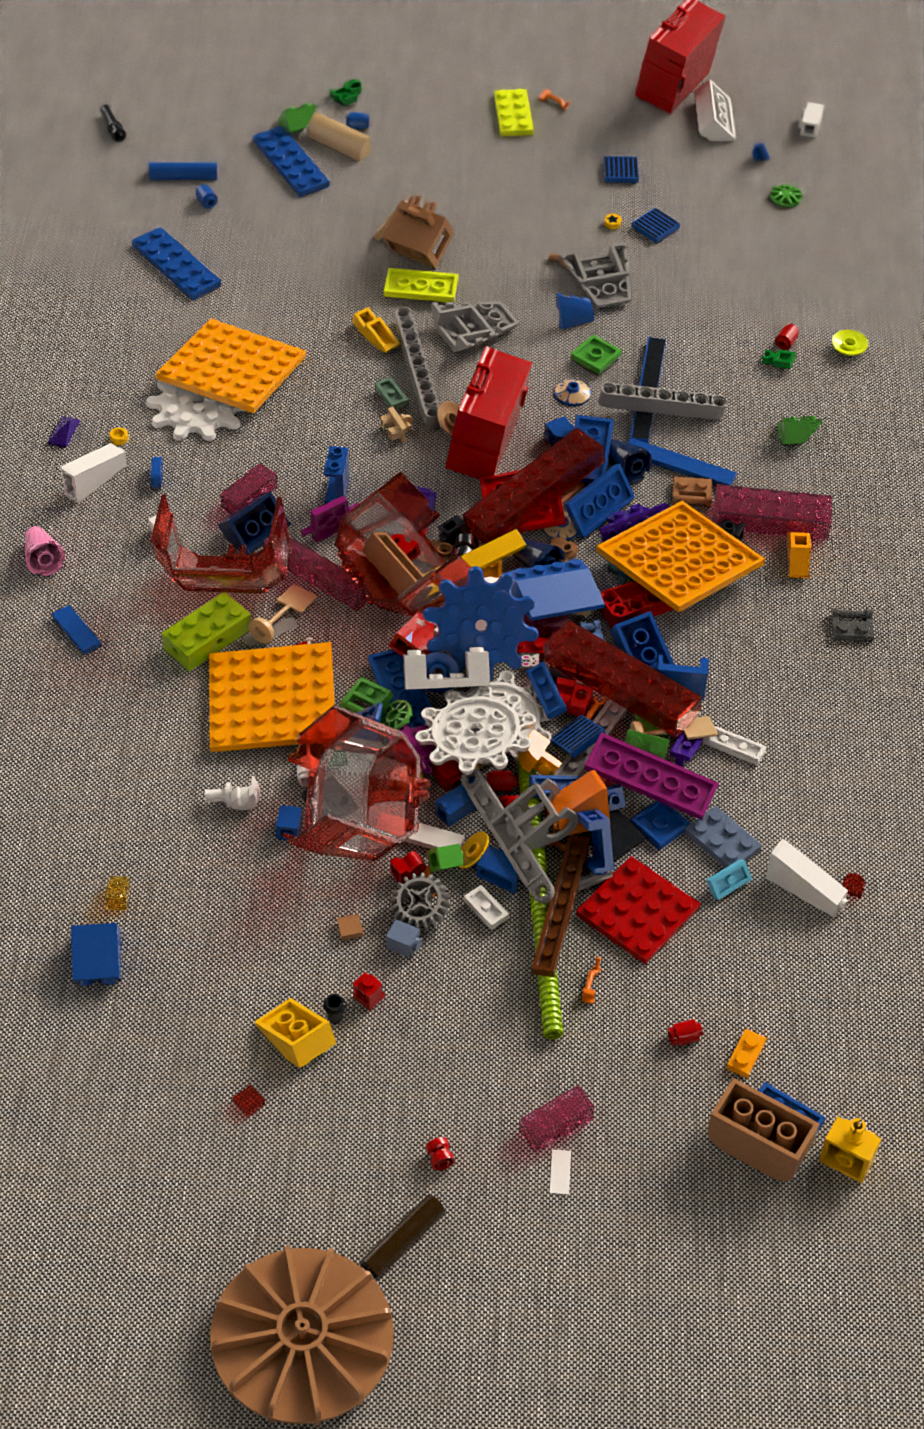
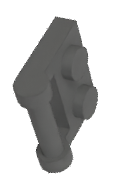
[831,608,874,642]

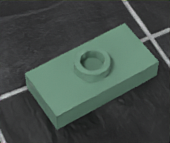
[375,377,408,410]

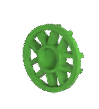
[770,183,802,207]
[380,700,413,733]

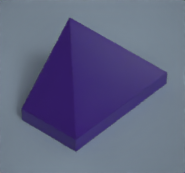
[48,416,80,447]

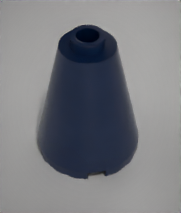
[608,439,652,484]
[512,539,565,569]

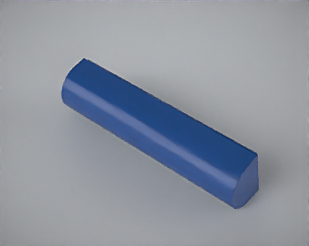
[149,162,218,180]

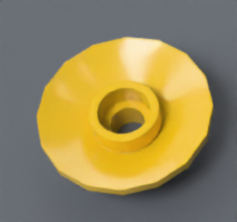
[459,831,489,869]

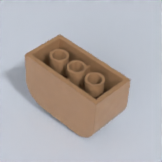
[707,1078,820,1181]

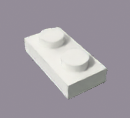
[464,885,509,930]

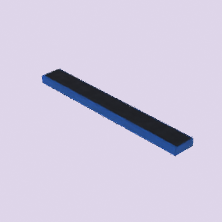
[630,337,666,443]

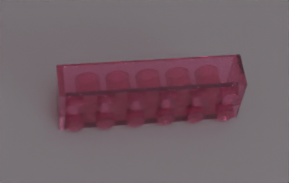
[712,484,833,540]

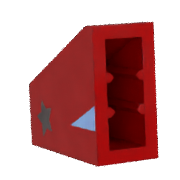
[389,612,434,657]

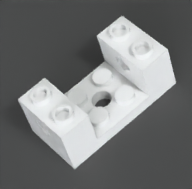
[403,647,490,689]

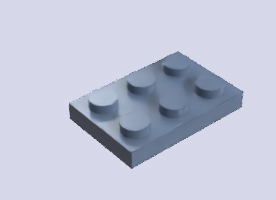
[685,805,762,868]

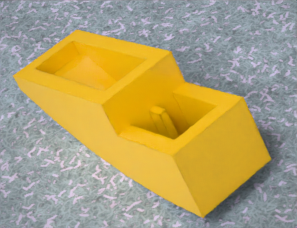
[352,307,401,353]

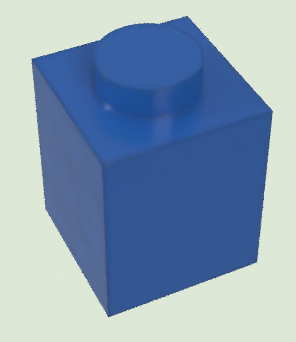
[276,805,302,841]

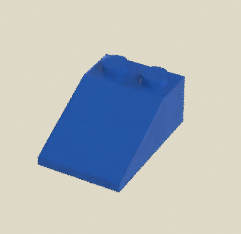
[610,611,675,681]

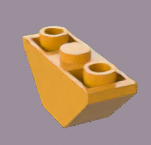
[787,532,811,579]

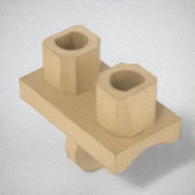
[380,406,413,443]

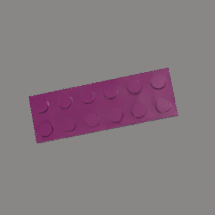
[584,732,719,820]

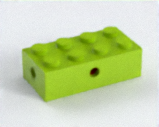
[161,591,251,672]

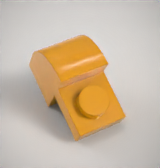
[518,729,562,775]

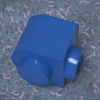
[607,784,626,811]

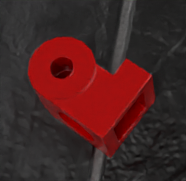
[390,534,421,561]
[556,677,576,712]
[568,684,593,717]
[390,851,426,884]

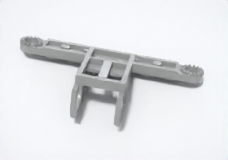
[461,769,578,903]

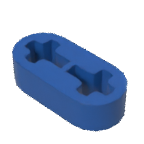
[151,457,163,488]

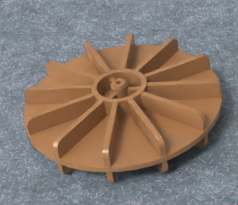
[210,1245,394,1426]

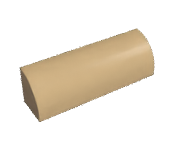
[307,112,370,161]

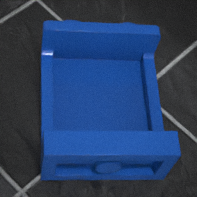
[324,446,350,504]
[651,655,709,701]
[576,809,614,875]

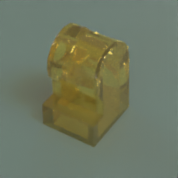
[106,876,130,910]

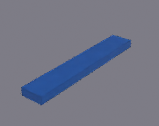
[628,438,737,490]

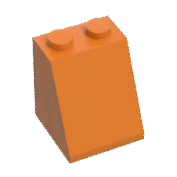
[545,770,610,836]

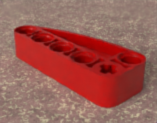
[599,581,674,628]

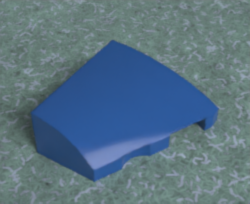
[556,293,594,329]

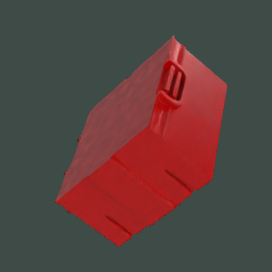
[634,0,726,114]
[445,345,533,479]

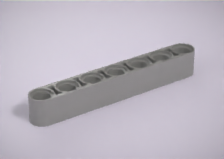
[598,382,728,420]

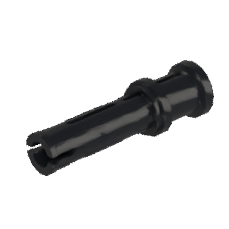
[100,104,127,142]

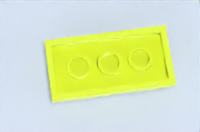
[494,89,534,137]
[384,268,459,303]

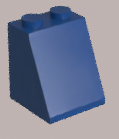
[71,923,121,986]

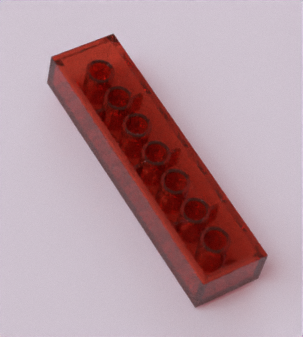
[462,427,605,544]
[544,620,702,738]

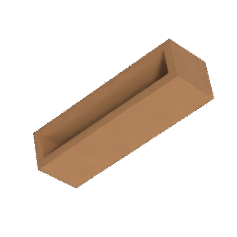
[362,532,432,603]

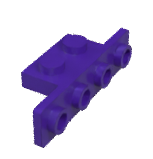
[599,503,669,543]

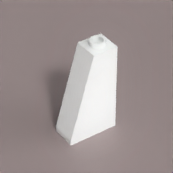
[60,443,126,504]
[766,839,848,917]

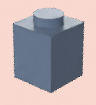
[386,919,422,958]

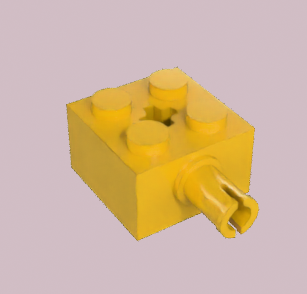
[819,1116,881,1183]

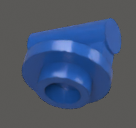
[752,143,770,161]

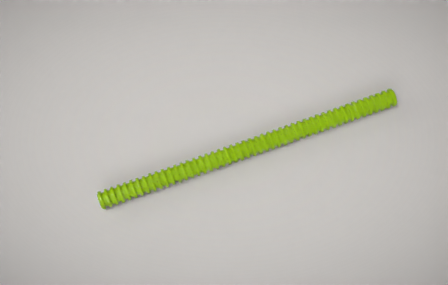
[517,760,564,1040]

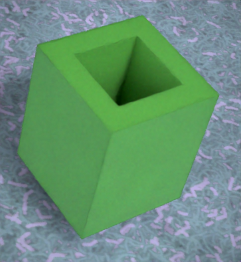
[426,844,464,872]

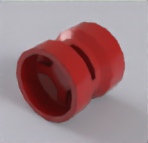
[425,1137,455,1171]

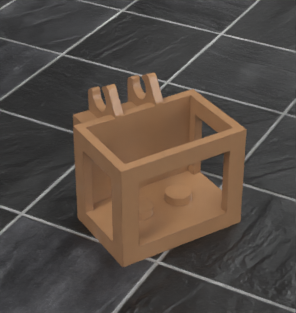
[382,195,455,269]

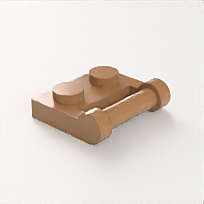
[672,477,712,507]

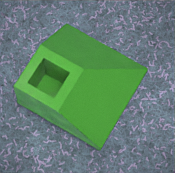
[278,103,317,134]
[777,416,822,444]

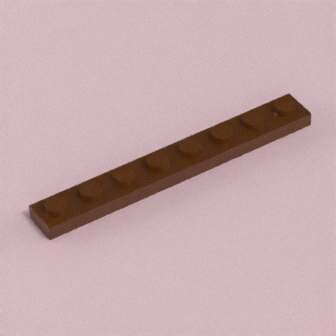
[531,835,591,977]

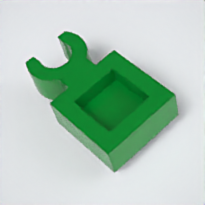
[762,350,796,369]

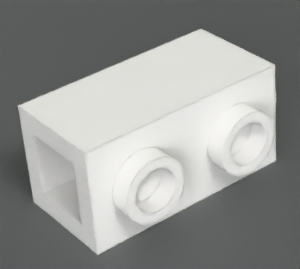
[798,102,824,138]

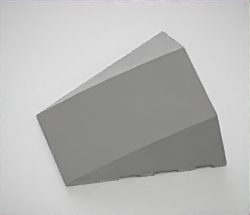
[560,241,631,308]
[431,302,519,352]

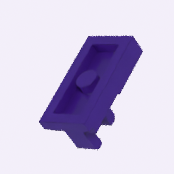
[670,732,703,767]

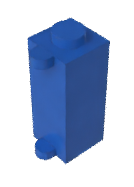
[435,776,477,827]

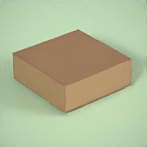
[337,914,364,941]

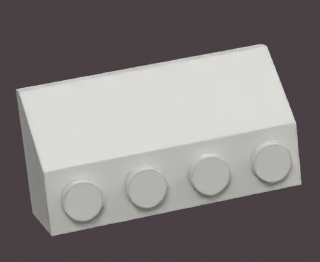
[694,79,736,141]

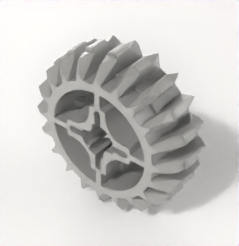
[390,872,451,932]

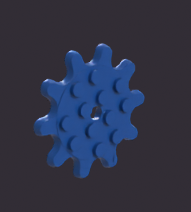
[423,566,539,681]

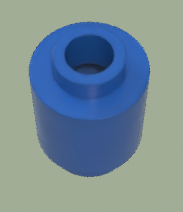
[346,112,369,130]
[195,184,218,209]

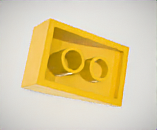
[254,998,336,1068]

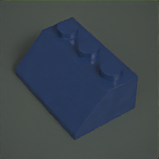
[217,491,291,555]

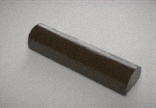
[360,1194,445,1280]

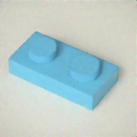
[706,859,753,900]

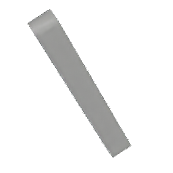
[395,307,440,430]

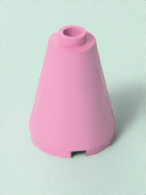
[25,526,65,576]

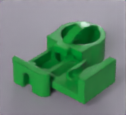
[329,79,362,106]

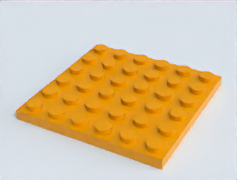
[156,319,306,414]
[596,501,765,613]
[209,642,337,752]

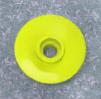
[832,329,868,356]

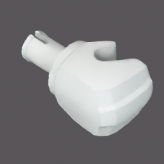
[205,776,260,810]

